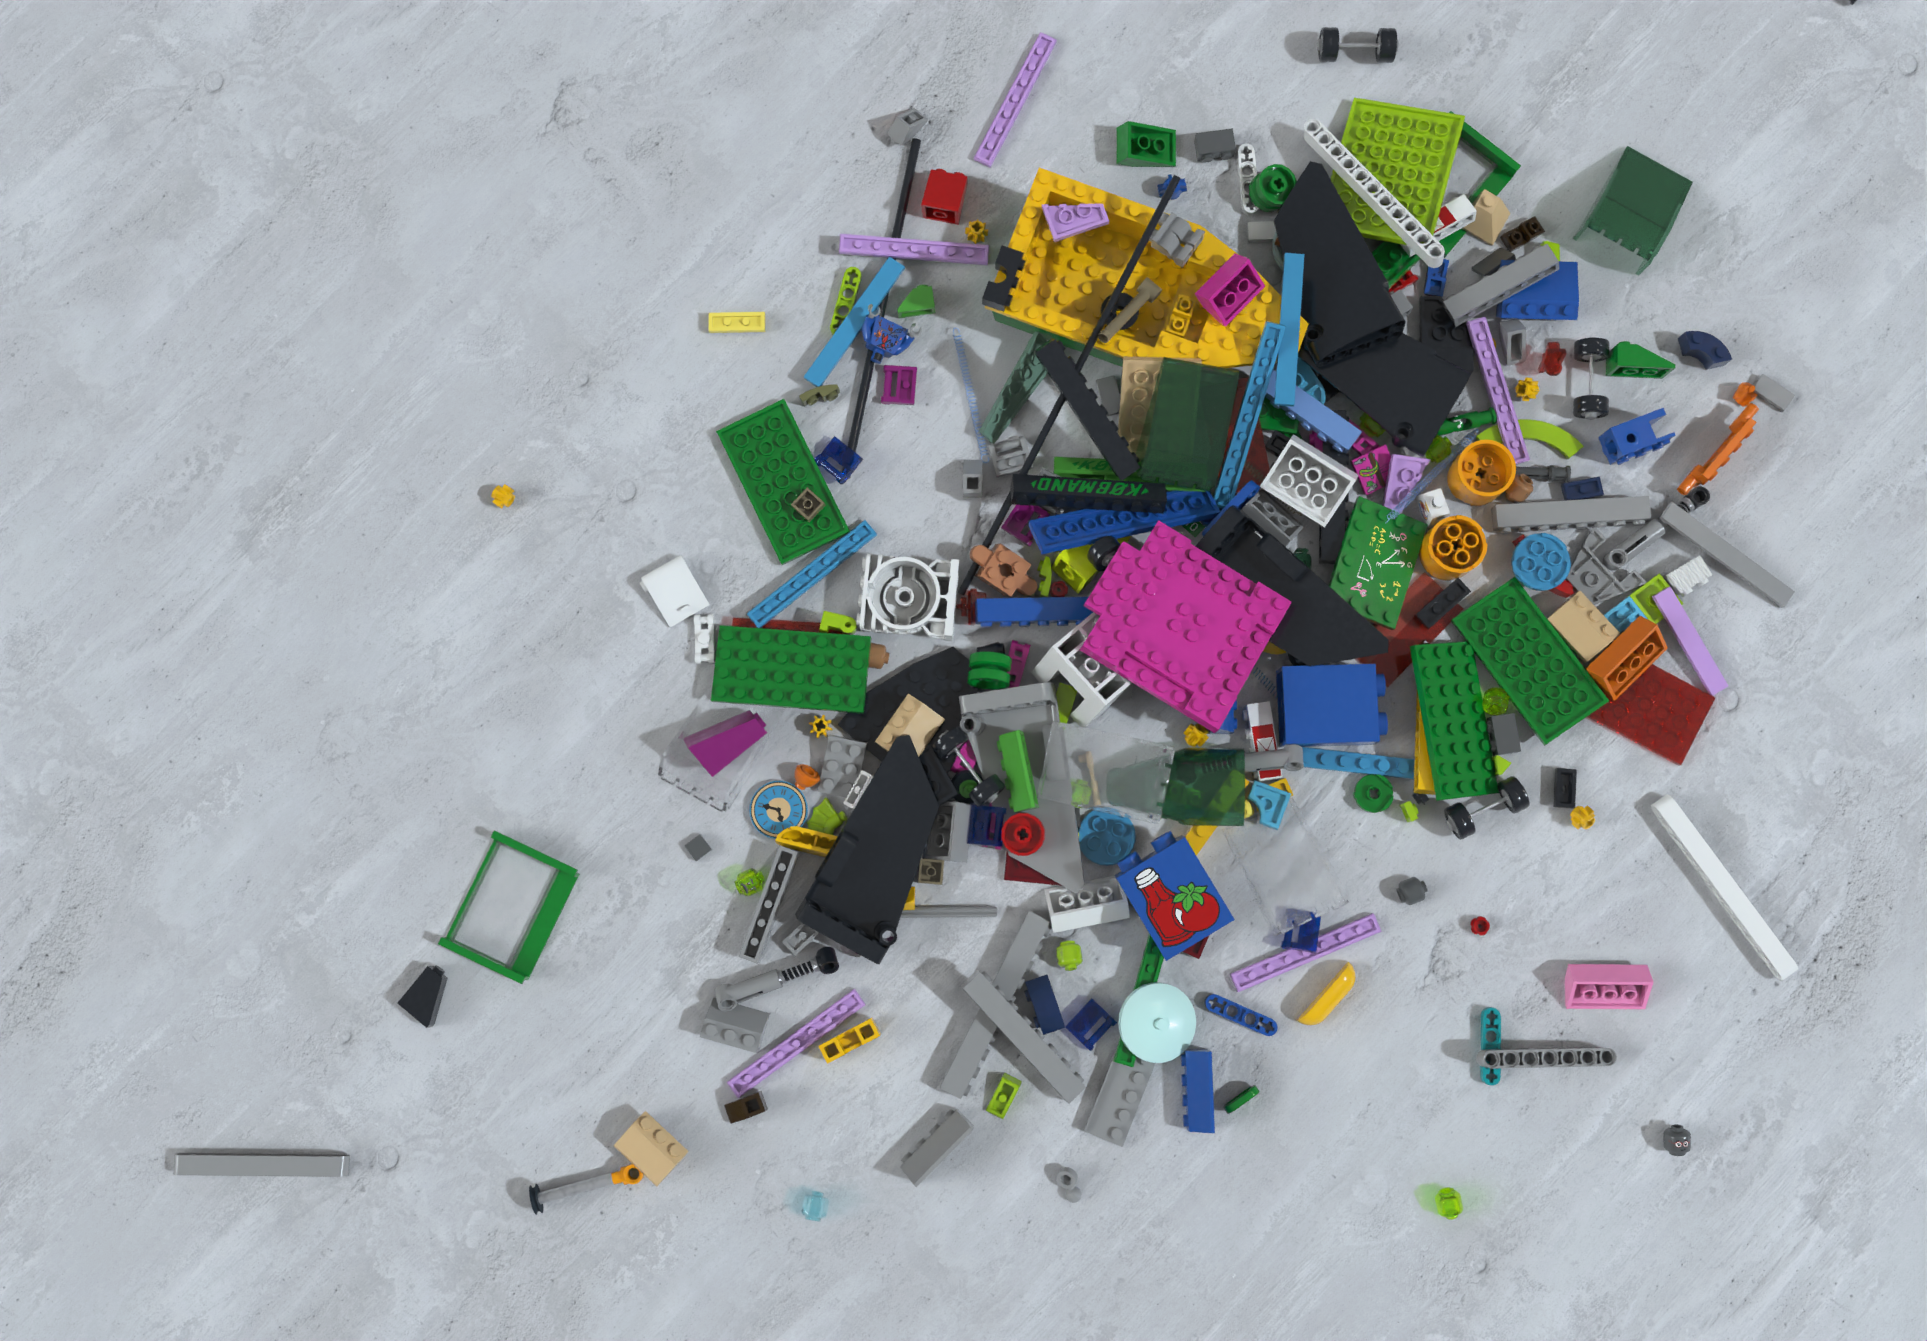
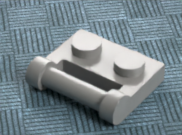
[988,436,1033,477]

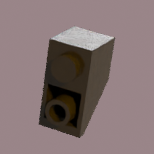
[724,1091,768,1124]

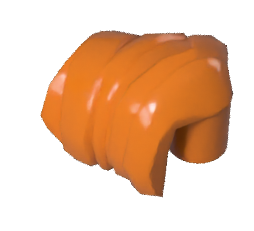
[1732,382,1757,407]

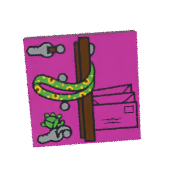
[1350,444,1391,495]

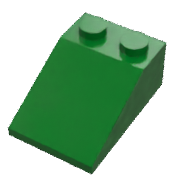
[1117,121,1176,167]
[1606,341,1675,379]

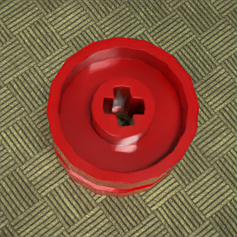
[1002,813,1045,856]

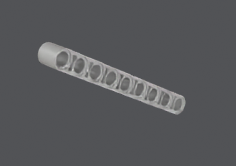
[173,1153,350,1177]

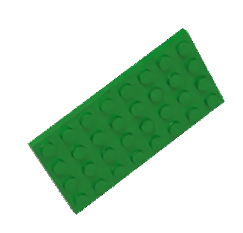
[716,399,850,565]
[1451,577,1609,746]
[711,625,872,713]
[1410,641,1499,801]

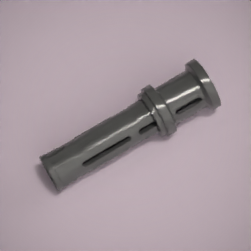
[1515,465,1571,483]

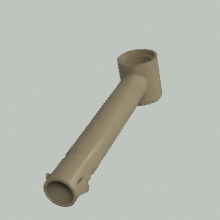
[1098,277,1162,343]

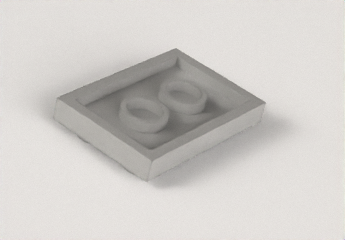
[818,735,867,798]

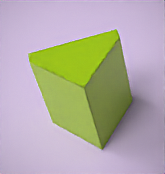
[1492,755,1511,776]

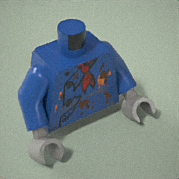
[862,304,922,364]

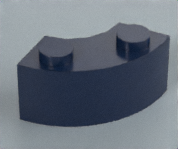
[1678,331,1732,370]
[1024,974,1065,1035]

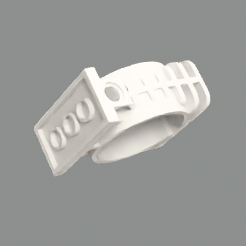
[856,553,960,641]

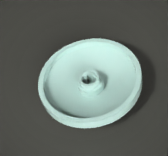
[1118,983,1196,1063]

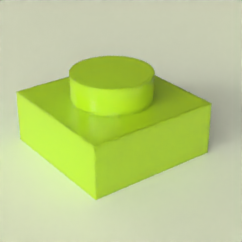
[1399,801,1419,823]

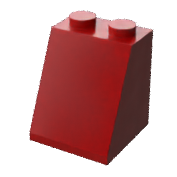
[921,169,968,225]

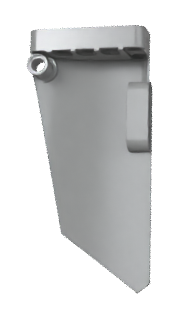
[959,682,1085,894]

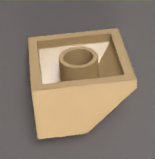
[1462,189,1510,246]

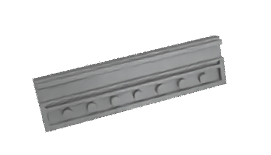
[1084,1042,1155,1147]

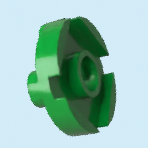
[1353,774,1394,813]

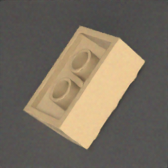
[1547,591,1620,663]
[875,694,945,757]
[614,1111,689,1186]

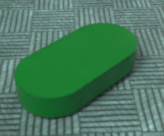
[1223,1085,1260,1114]

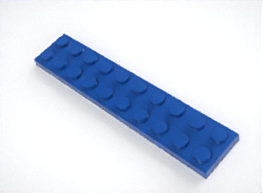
[1028,485,1221,554]

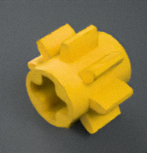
[965,219,988,244]
[1515,377,1540,401]
[491,484,515,509]
[809,715,833,739]
[1183,723,1209,747]
[1570,805,1595,829]

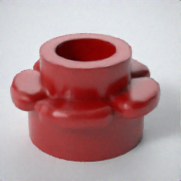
[1050,580,1068,597]
[1470,916,1490,936]

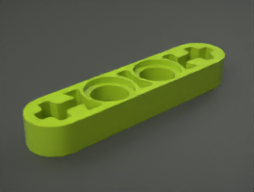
[830,267,862,335]

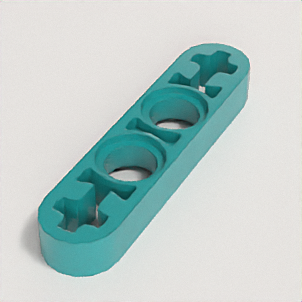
[1480,1007,1501,1086]

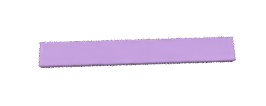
[974,32,1057,168]
[839,234,989,265]
[1466,317,1530,465]
[1230,913,1382,992]
[727,989,866,1098]

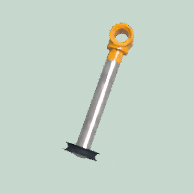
[529,1163,645,1215]

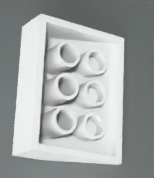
[1260,434,1359,527]

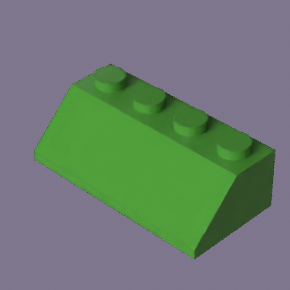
[997,730,1039,812]

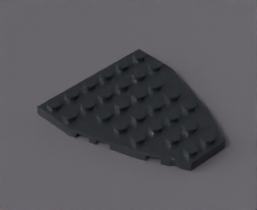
[838,647,979,773]

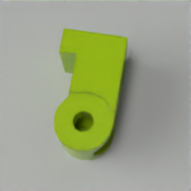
[819,611,857,635]

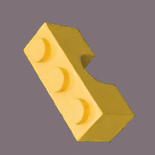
[818,1017,881,1064]

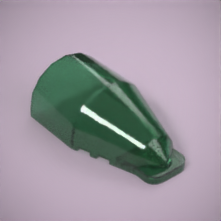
[1107,747,1245,826]

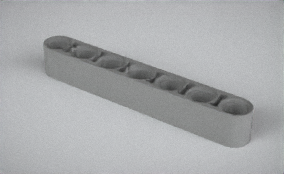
[1476,1047,1617,1069]

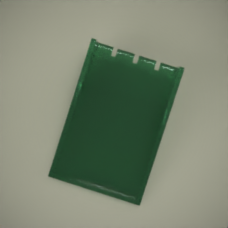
[1573,146,1693,276]
[1136,357,1240,491]

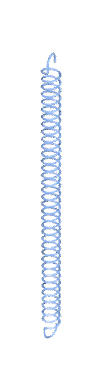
[953,327,989,463]
[1385,429,1478,524]

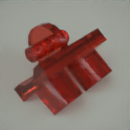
[1538,342,1566,376]
[956,588,986,626]

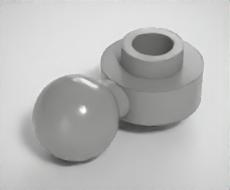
[1057,1167,1082,1203]

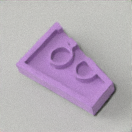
[1042,204,1109,242]
[1382,454,1431,513]

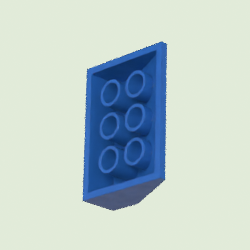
[1496,260,1579,320]

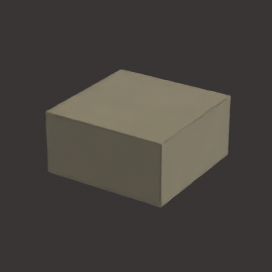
[791,487,826,523]
[918,858,945,885]

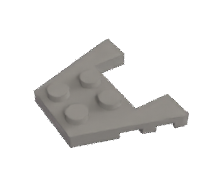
[1565,527,1646,605]

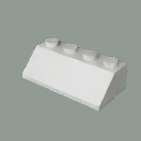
[1044,876,1130,933]

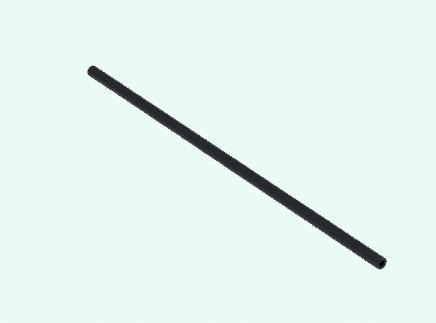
[841,138,921,479]

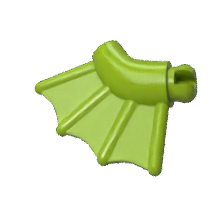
[806,797,848,835]

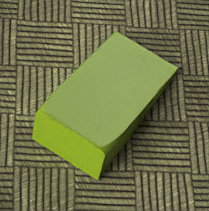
[986,1073,1021,1119]

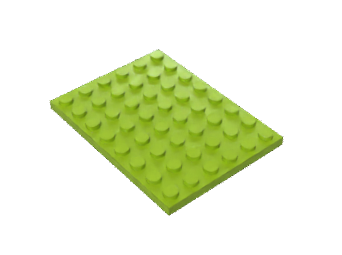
[1330,97,1465,245]

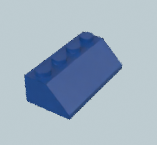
[1181,1049,1215,1133]

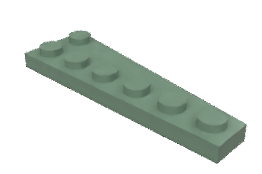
[979,331,1047,444]

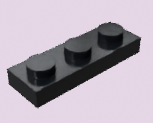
[1414,577,1471,630]

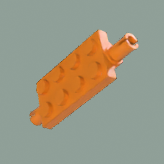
[1677,403,1759,495]

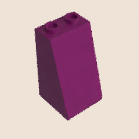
[683,710,767,777]

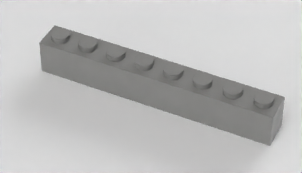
[1491,496,1651,533]
[960,970,1086,1104]

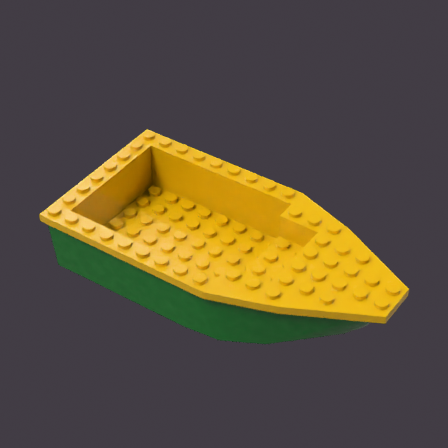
[985,167,1309,372]

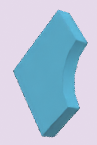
[1248,780,1291,830]

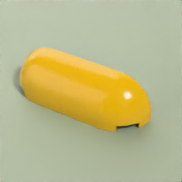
[775,826,838,857]
[1297,962,1356,1026]

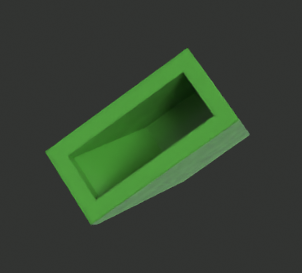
[897,285,935,318]

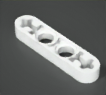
[1237,143,1259,216]

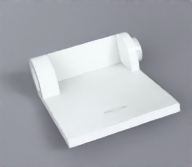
[640,555,710,627]

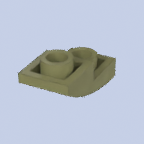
[799,384,840,406]

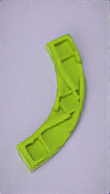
[1476,419,1584,459]

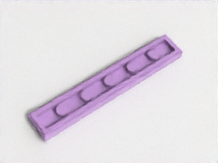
[1652,586,1728,696]

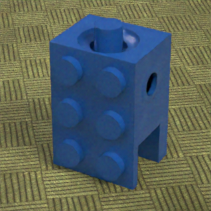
[1598,408,1676,465]

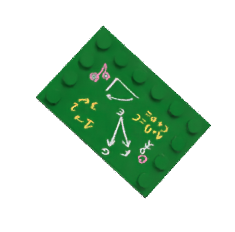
[1329,496,1428,630]

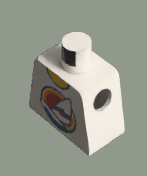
[1415,488,1450,529]

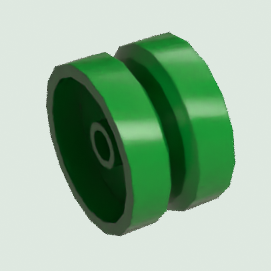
[1249,164,1297,212]
[967,652,1012,690]

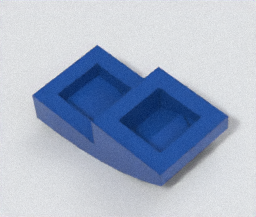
[1424,259,1449,297]

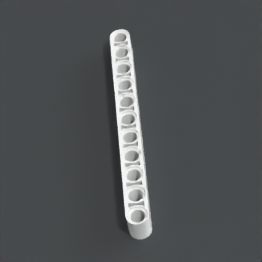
[1304,119,1445,268]
[1650,794,1798,981]

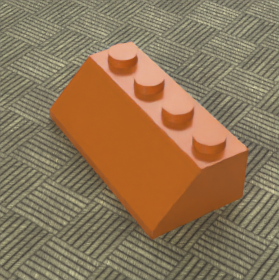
[1586,616,1668,701]

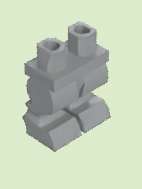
[1149,212,1205,268]

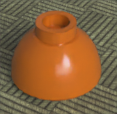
[794,764,820,790]

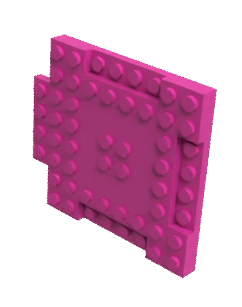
[1080,520,1292,733]

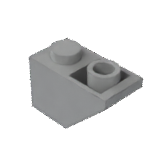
[963,460,983,498]

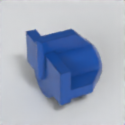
[1157,174,1187,200]

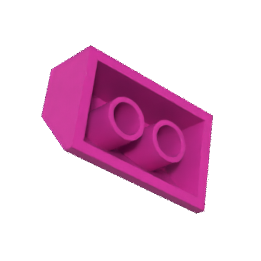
[1195,253,1265,327]

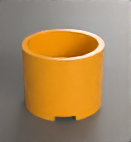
[1447,440,1516,506]
[1419,515,1487,581]

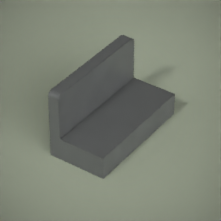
[1472,248,1516,278]

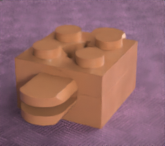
[970,543,1037,597]

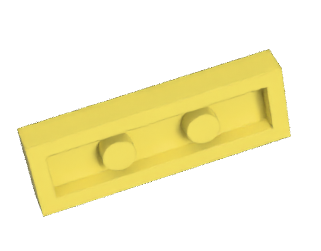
[708,312,765,333]

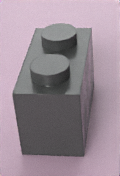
[1194,128,1236,163]
[1486,713,1521,756]

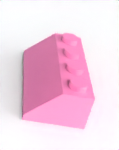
[1565,964,1653,1009]

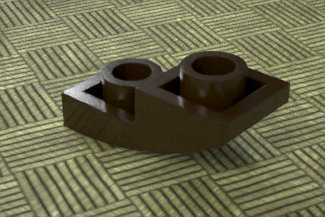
[1500,216,1545,252]

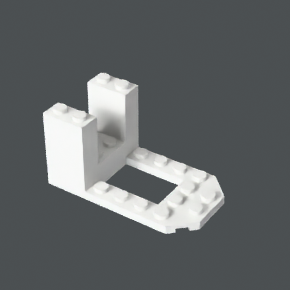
[1031,612,1132,730]

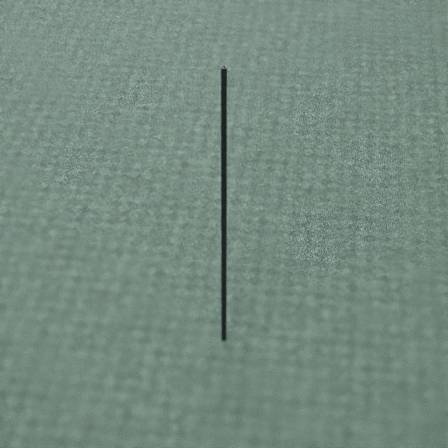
[958,175,1181,596]

